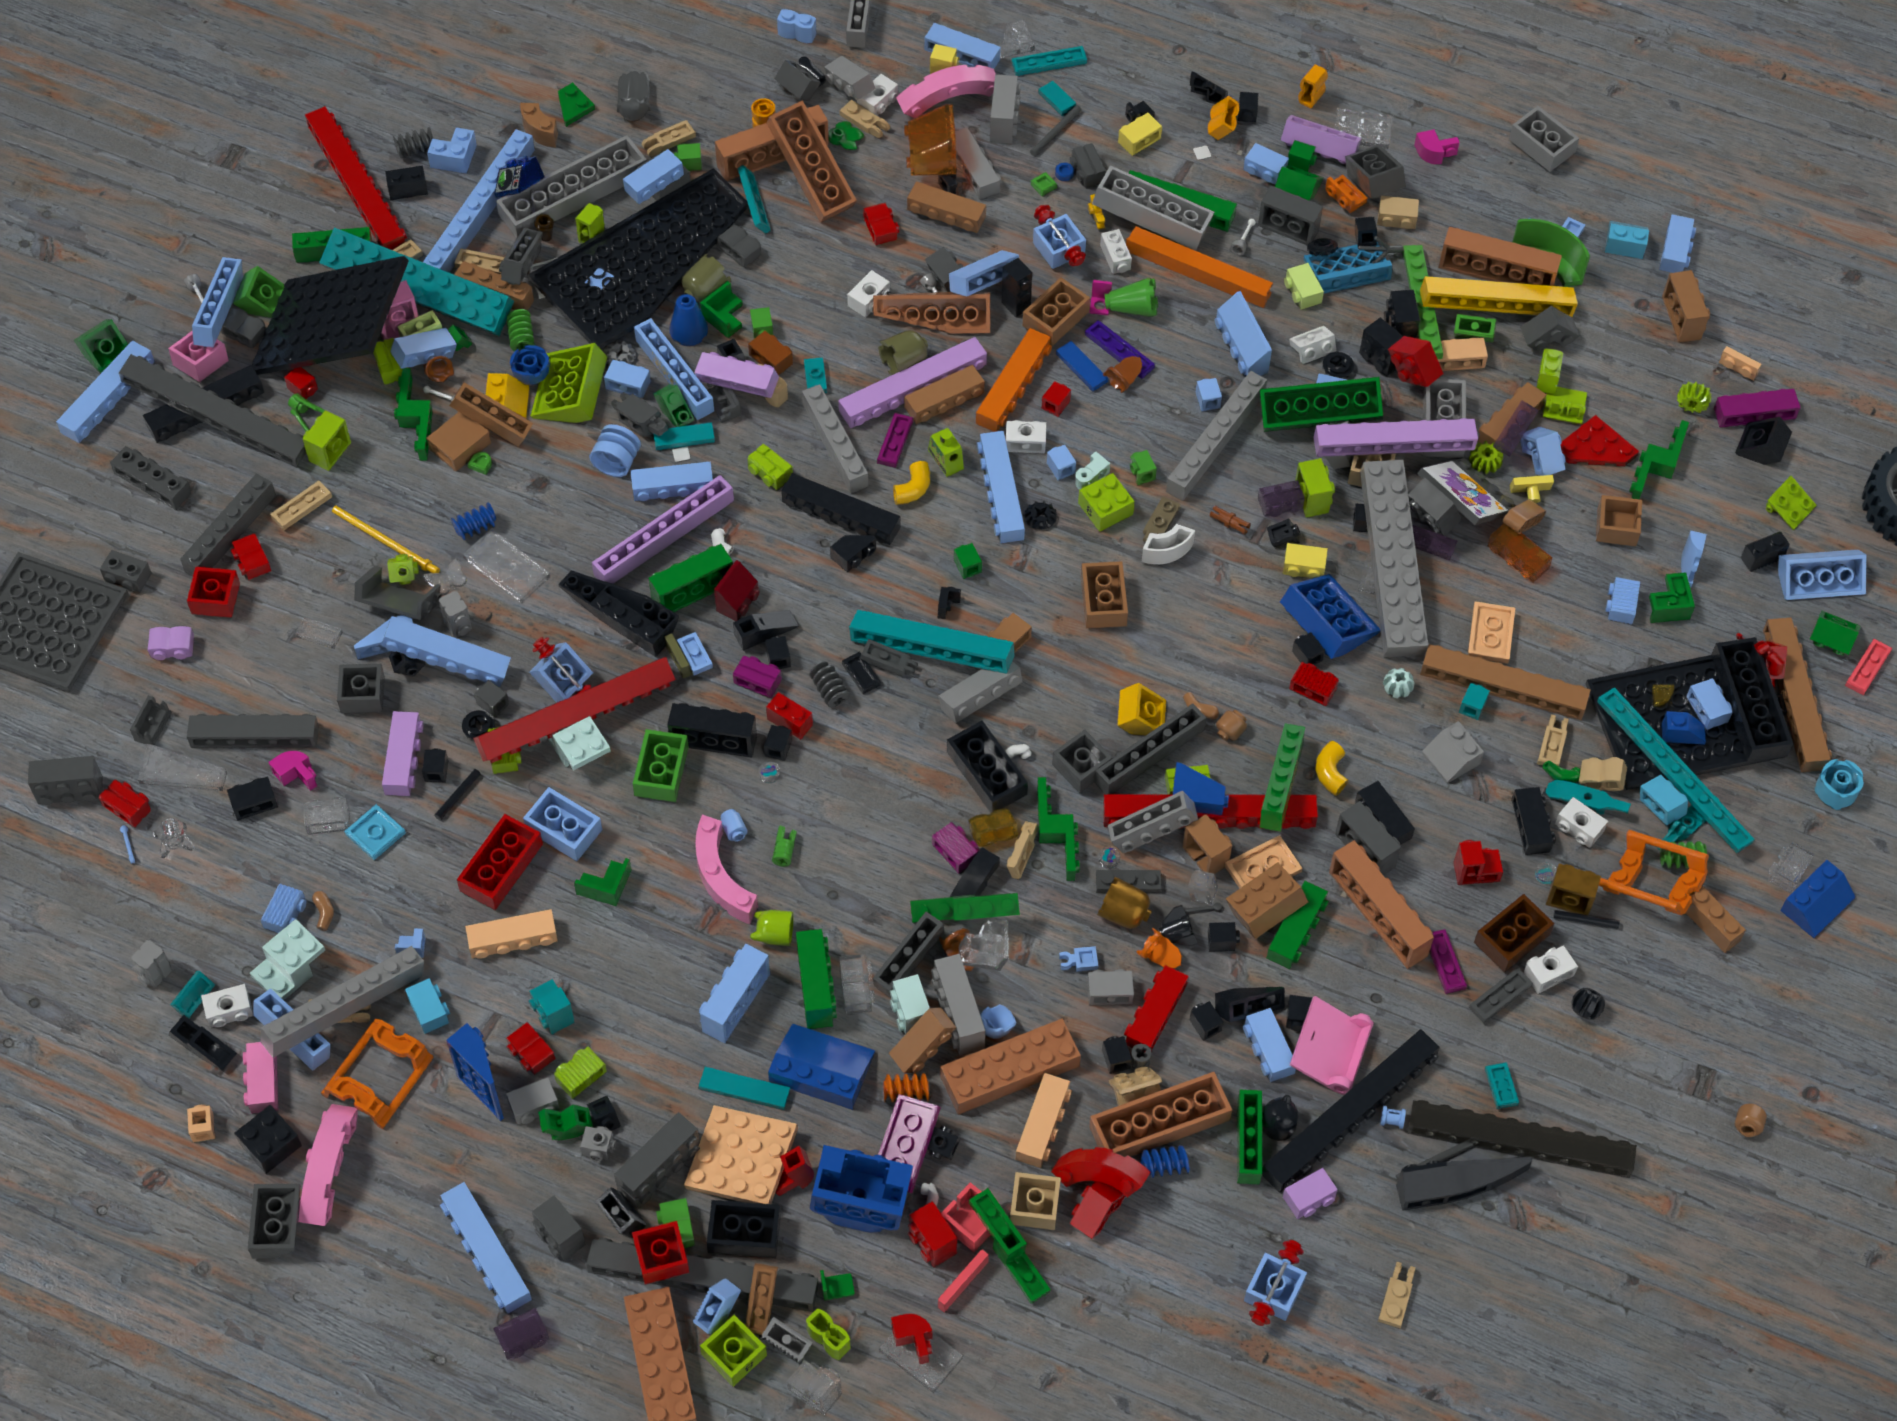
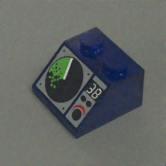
[494,155,545,198]

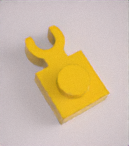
[1087,194,1105,230]

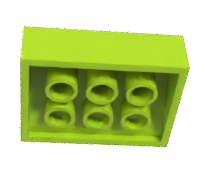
[530,343,607,423]

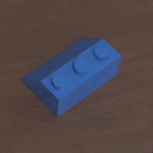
[1780,860,1855,938]

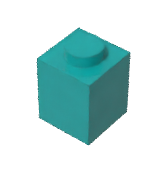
[1459,683,1490,720]

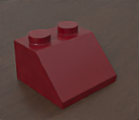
[714,560,760,621]

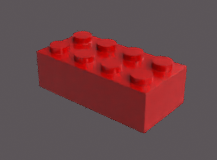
[457,814,543,911]

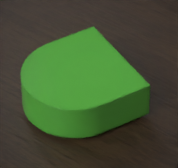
[468,452,492,475]

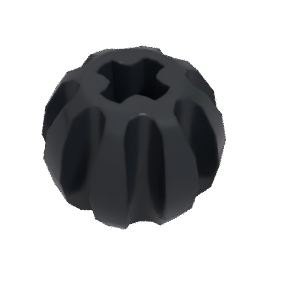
[1571,988,1605,1020]

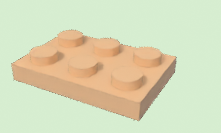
[1467,601,1515,664]
[1225,835,1303,889]

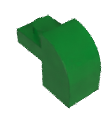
[538,1105,593,1140]

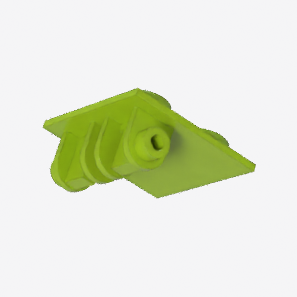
[1543,387,1587,425]
[1765,475,1817,530]

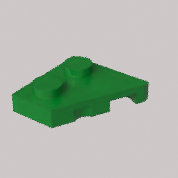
[558,82,595,127]

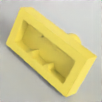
[1510,475,1554,503]

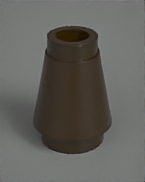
[535,214,554,242]

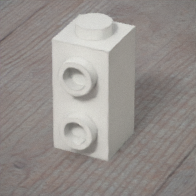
[1100,229,1132,274]

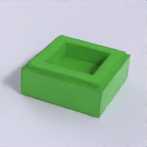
[1031,172,1057,196]

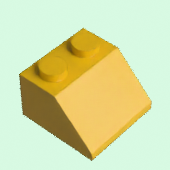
[485,373,530,418]
[1117,683,1166,736]

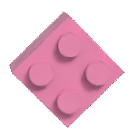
[168,331,229,382]

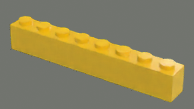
[1420,276,1578,317]

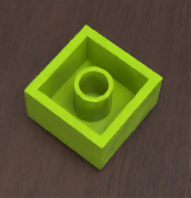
[303,410,351,471]
[1294,458,1335,518]
[1078,473,1135,532]
[700,1315,767,1387]

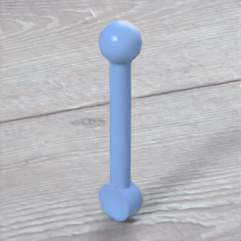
[120,825,135,864]

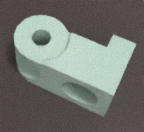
[1075,452,1110,490]

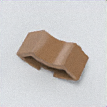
[520,102,558,148]

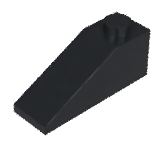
[1215,987,1285,1023]

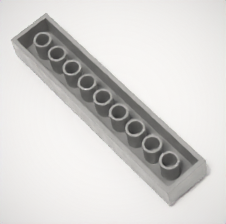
[1360,460,1428,657]

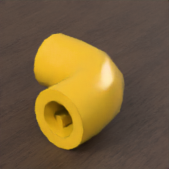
[893,461,930,505]
[1315,741,1348,796]

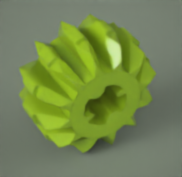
[1677,381,1712,414]
[1469,441,1504,475]

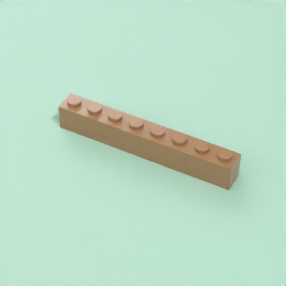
[1763,617,1832,772]
[1420,644,1591,721]

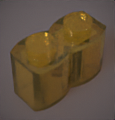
[968,809,1018,847]

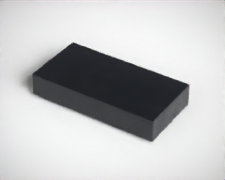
[842,651,881,694]

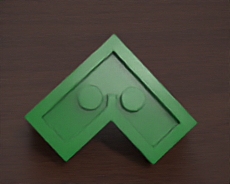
[700,281,743,338]
[1649,572,1695,623]
[574,858,632,906]

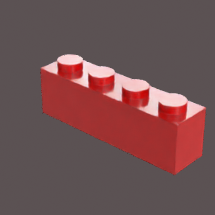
[1124,965,1189,1053]

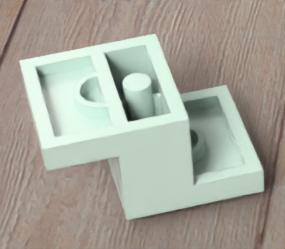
[546,716,611,771]
[250,919,325,1000]

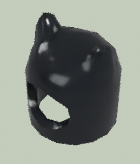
[1262,1095,1299,1141]

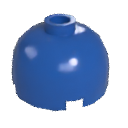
[510,345,550,385]

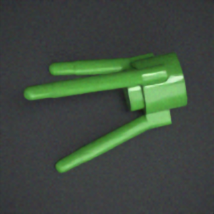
[288,394,325,432]

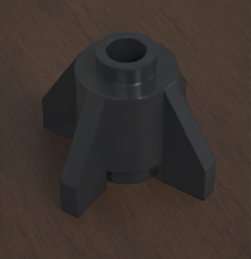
[1159,905,1198,946]

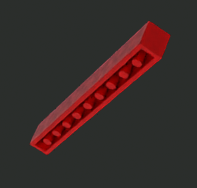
[305,106,407,250]
[473,657,676,763]
[1103,794,1318,829]

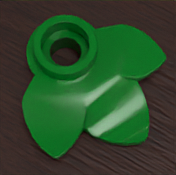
[828,121,864,150]

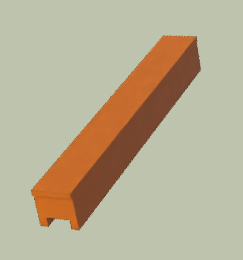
[1126,226,1273,308]

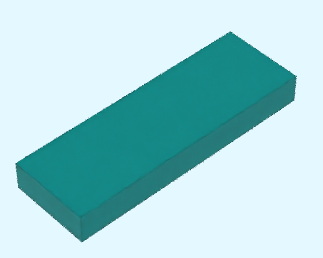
[653,422,715,450]

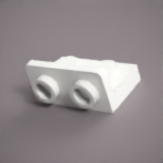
[1289,326,1337,364]

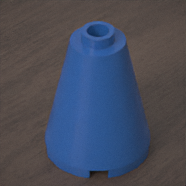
[669,294,708,346]

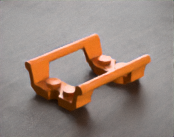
[1599,830,1709,916]
[321,1018,434,1129]

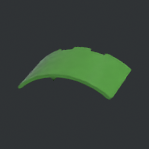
[1512,219,1590,287]

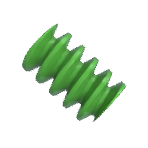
[506,309,535,352]
[1660,841,1707,869]

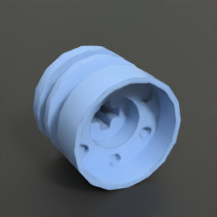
[589,424,641,477]

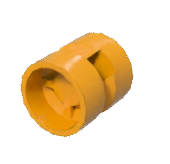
[751,98,776,128]

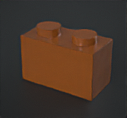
[748,331,793,376]

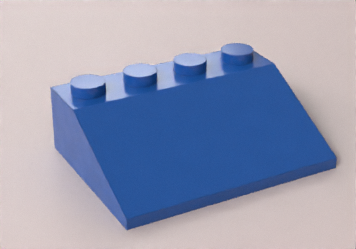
[1280,574,1381,659]
[446,1023,504,1121]
[768,1023,875,1110]

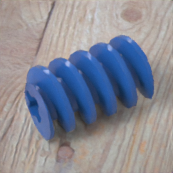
[451,502,496,540]
[1141,1145,1190,1178]

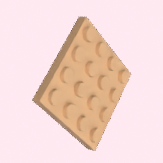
[684,1105,799,1204]

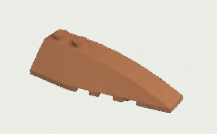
[873,292,991,334]

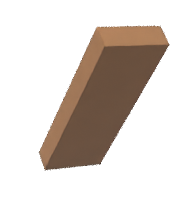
[745,1263,778,1335]

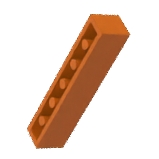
[976,328,1052,432]

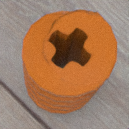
[884,1073,929,1103]

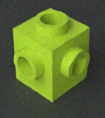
[387,554,419,585]

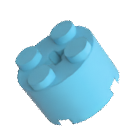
[1815,759,1864,810]

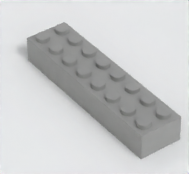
[496,135,647,238]

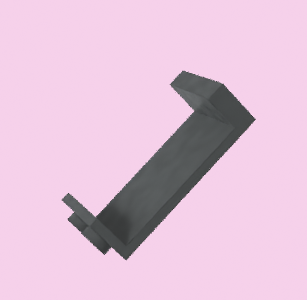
[354,566,442,620]

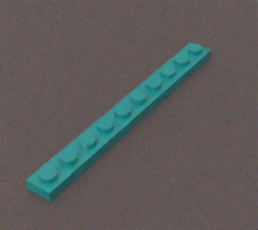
[1597,687,1754,854]

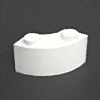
[1141,524,1195,565]

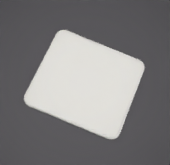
[1193,146,1211,160]
[672,446,690,462]

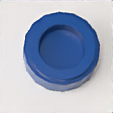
[1055,163,1074,181]

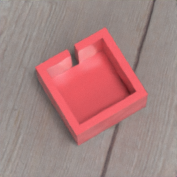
[941,1182,1005,1252]

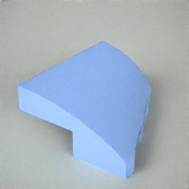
[1681,530,1707,587]

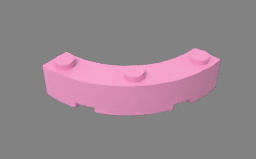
[896,65,996,119]
[695,815,758,925]
[298,1104,358,1226]

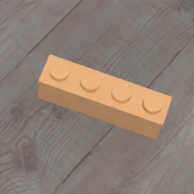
[1438,337,1488,371]
[465,909,558,959]
[1015,1073,1072,1168]

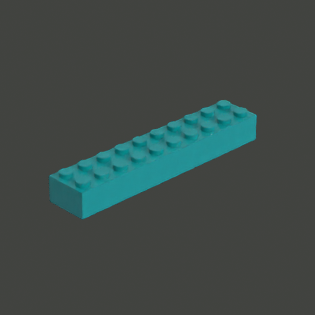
[319,227,514,337]

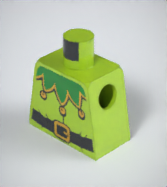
[928,428,964,477]

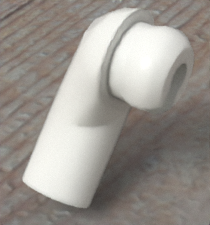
[711,528,734,555]
[1005,744,1032,759]
[921,1183,939,1207]

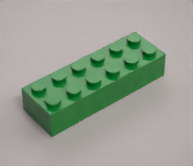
[1260,377,1383,432]

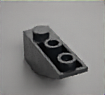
[733,610,799,651]

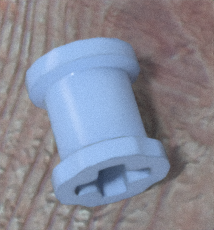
[1380,1106,1406,1129]

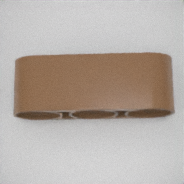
[1502,499,1546,534]

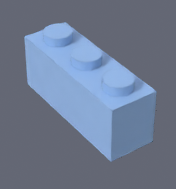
[623,149,684,204]
[1659,214,1696,273]
[390,328,457,369]
[1243,1008,1296,1082]

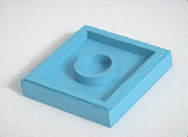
[344,804,406,860]

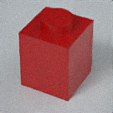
[284,367,318,399]
[1041,381,1071,417]

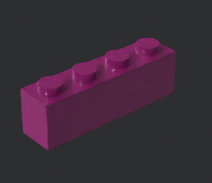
[1714,389,1801,428]

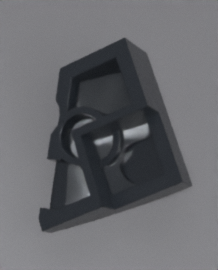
[1189,71,1228,104]

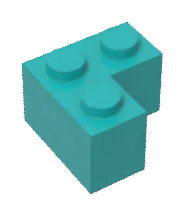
[528,979,575,1035]

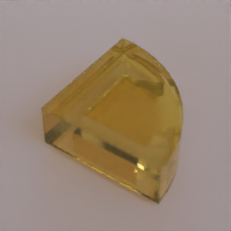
[1652,685,1674,706]

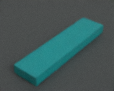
[1011,46,1087,76]
[737,165,771,234]
[698,1067,791,1110]

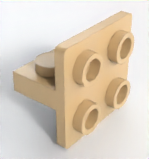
[1109,1067,1162,1106]

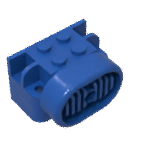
[810,1145,913,1232]

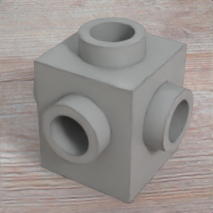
[580,1126,616,1161]

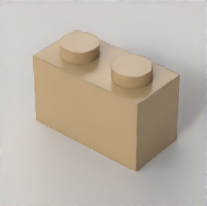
[1377,196,1419,229]

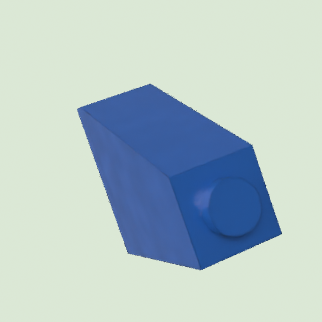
[1173,762,1229,815]

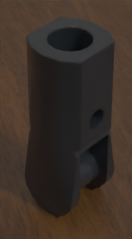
[799,56,826,87]

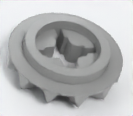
[604,341,636,365]

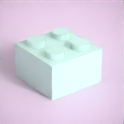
[890,974,930,1035]

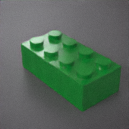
[648,543,733,612]
[796,929,837,1029]

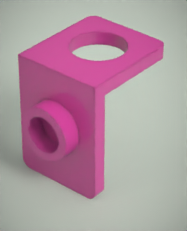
[1089,280,1112,315]

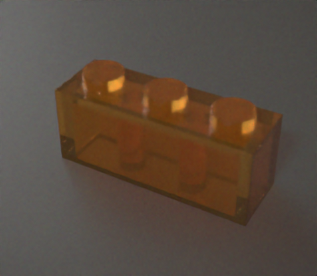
[1488,524,1552,583]

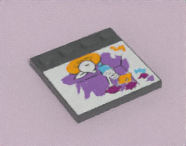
[1418,458,1516,525]

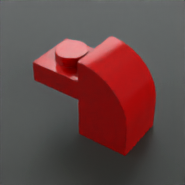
[775,1146,814,1196]
[891,1314,933,1364]

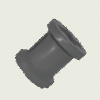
[1131,1044,1151,1069]

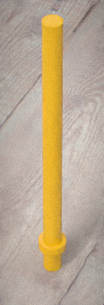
[332,506,440,575]

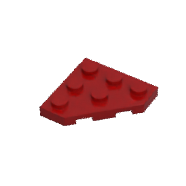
[1560,415,1639,467]

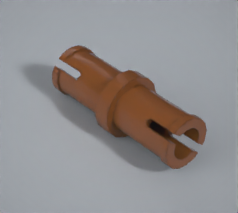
[1210,505,1251,535]

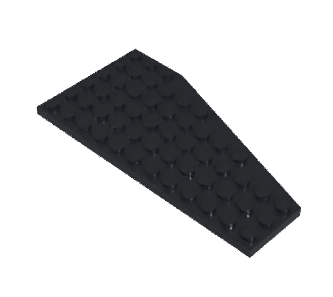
[528,168,748,349]

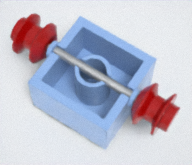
[1033,205,1086,269]
[529,637,593,703]
[1244,1240,1307,1326]

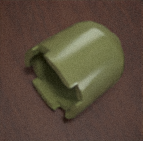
[682,254,731,303]
[878,330,928,375]

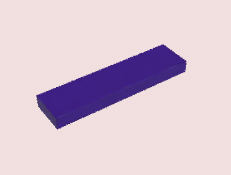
[1085,320,1155,379]

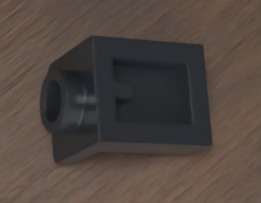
[1125,101,1155,122]
[938,165,957,194]
[1267,518,1301,547]
[937,587,961,619]
[587,1096,621,1131]

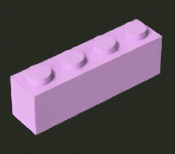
[1281,115,1361,164]
[694,352,779,398]
[382,711,424,796]

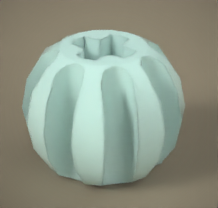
[1383,668,1414,699]

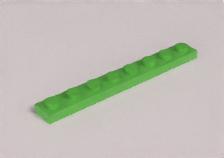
[1403,245,1443,359]

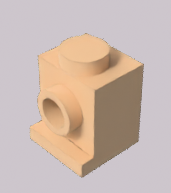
[187,1105,215,1142]

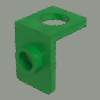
[820,1270,855,1301]

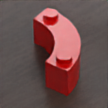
[1051,1147,1151,1198]

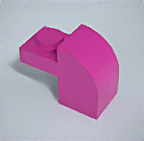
[1414,129,1460,164]
[268,751,317,791]

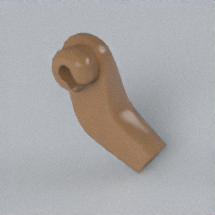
[1183,692,1219,720]
[312,891,334,931]

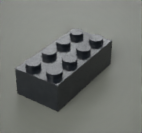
[667,703,757,758]
[947,720,1028,814]

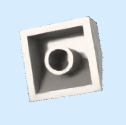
[1422,721,1484,784]

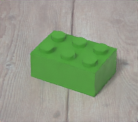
[633,729,689,802]

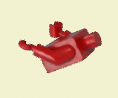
[1736,633,1787,689]

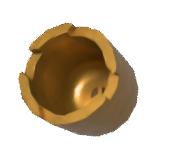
[1097,877,1152,929]

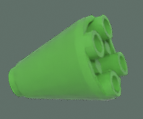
[1105,278,1158,317]

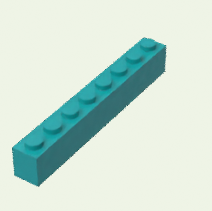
[849,610,1015,674]

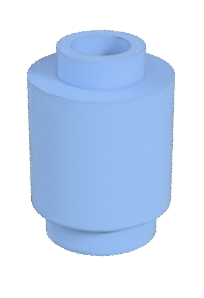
[720,809,748,842]

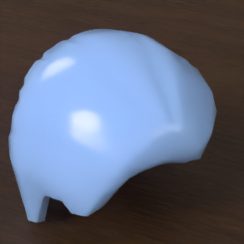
[980,1004,1017,1039]

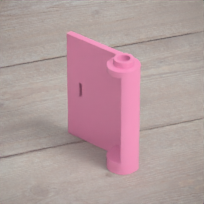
[1290,996,1374,1095]

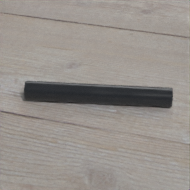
[434,769,481,820]
[1553,910,1620,929]

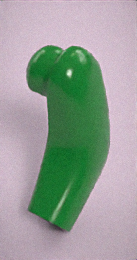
[1542,761,1581,783]

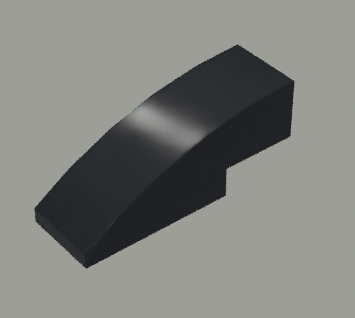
[950,847,1000,897]
[168,1015,237,1071]

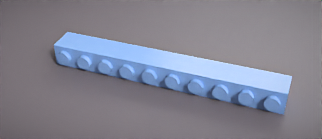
[423,129,535,273]

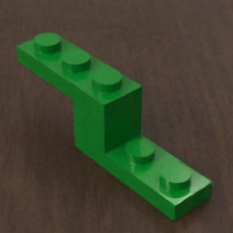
[394,368,433,461]
[1629,420,1689,499]
[1037,777,1080,881]
[910,893,1020,923]
[969,1188,1051,1304]

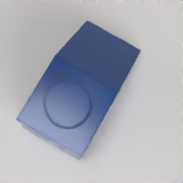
[1662,711,1706,745]

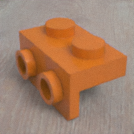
[1325,175,1368,213]

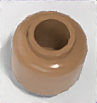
[1216,710,1247,741]
[1735,1104,1767,1137]

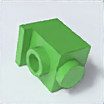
[1130,450,1157,486]

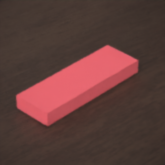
[1845,639,1892,696]
[938,1249,989,1313]

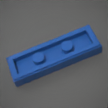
[1056,341,1108,392]

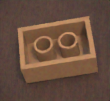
[1662,270,1710,343]
[1022,277,1090,346]
[1081,561,1128,628]
[1226,862,1308,939]

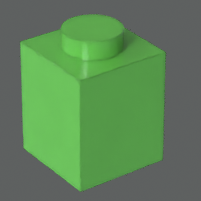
[674,143,702,171]
[750,307,773,339]

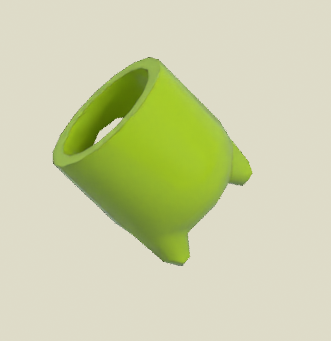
[750,910,794,946]

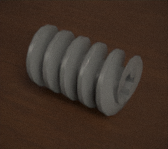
[393,127,433,158]
[809,662,850,708]

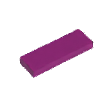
[877,413,914,468]
[1430,929,1467,994]

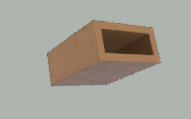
[427,412,491,471]

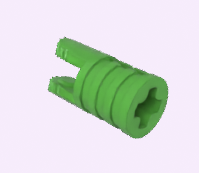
[772,825,797,867]

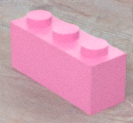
[243,1042,279,1114]

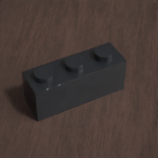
[1001,258,1033,318]
[1355,781,1415,845]
[1511,787,1556,855]

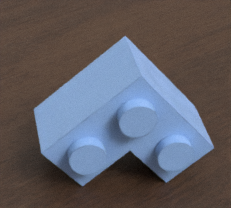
[427,128,477,174]
[1519,427,1566,476]

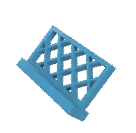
[1304,242,1392,293]

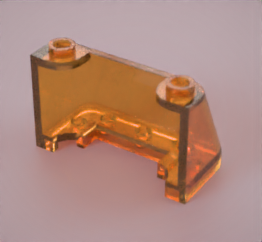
[904,104,956,176]

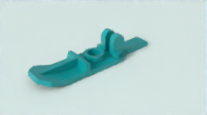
[1545,780,1631,815]
[1656,795,1719,850]

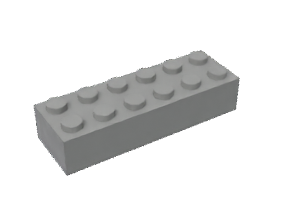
[1092,165,1214,251]

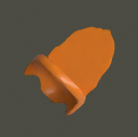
[1136,928,1182,968]

